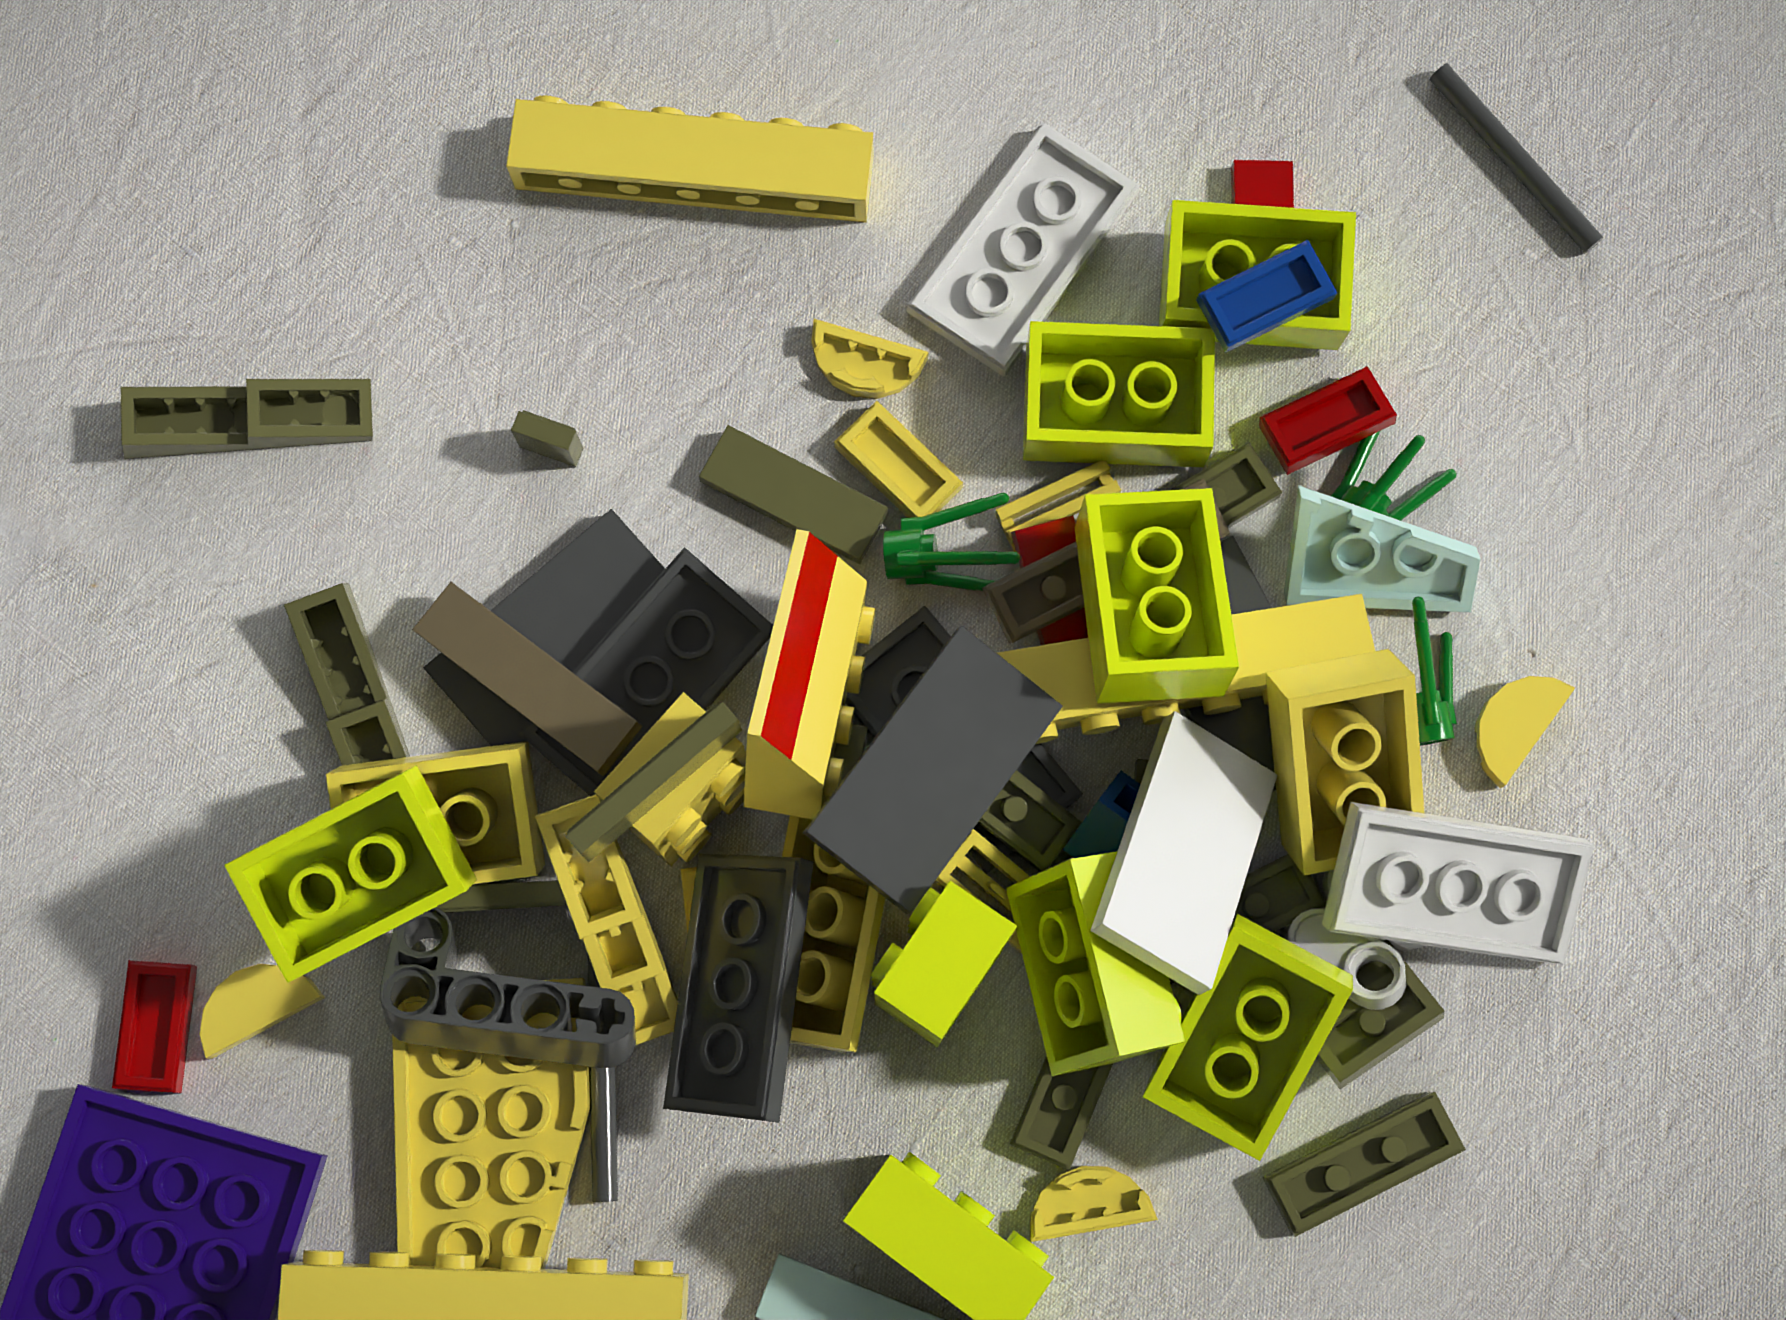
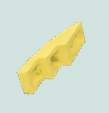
[535,794,678,1045]

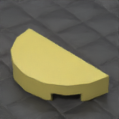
[811,319,929,399]
[1475,676,1575,788]
[199,964,325,1059]
[1030,1166,1158,1242]

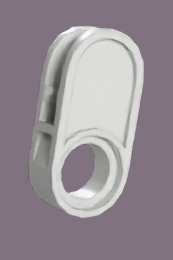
[1288,908,1406,1010]

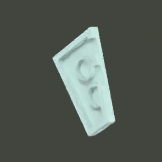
[1284,485,1481,612]

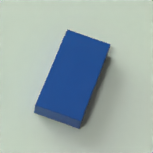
[1196,240,1337,353]

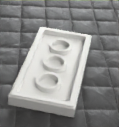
[906,122,1140,378]
[1090,711,1277,995]
[1322,802,1595,965]

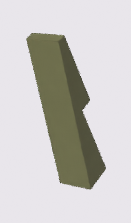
[121,379,373,459]
[284,583,410,766]

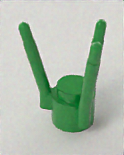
[1331,403,1457,521]
[883,493,1021,591]
[1412,596,1457,746]

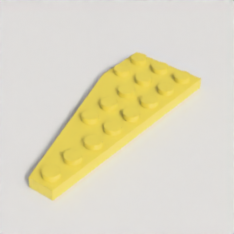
[392,978,590,1269]

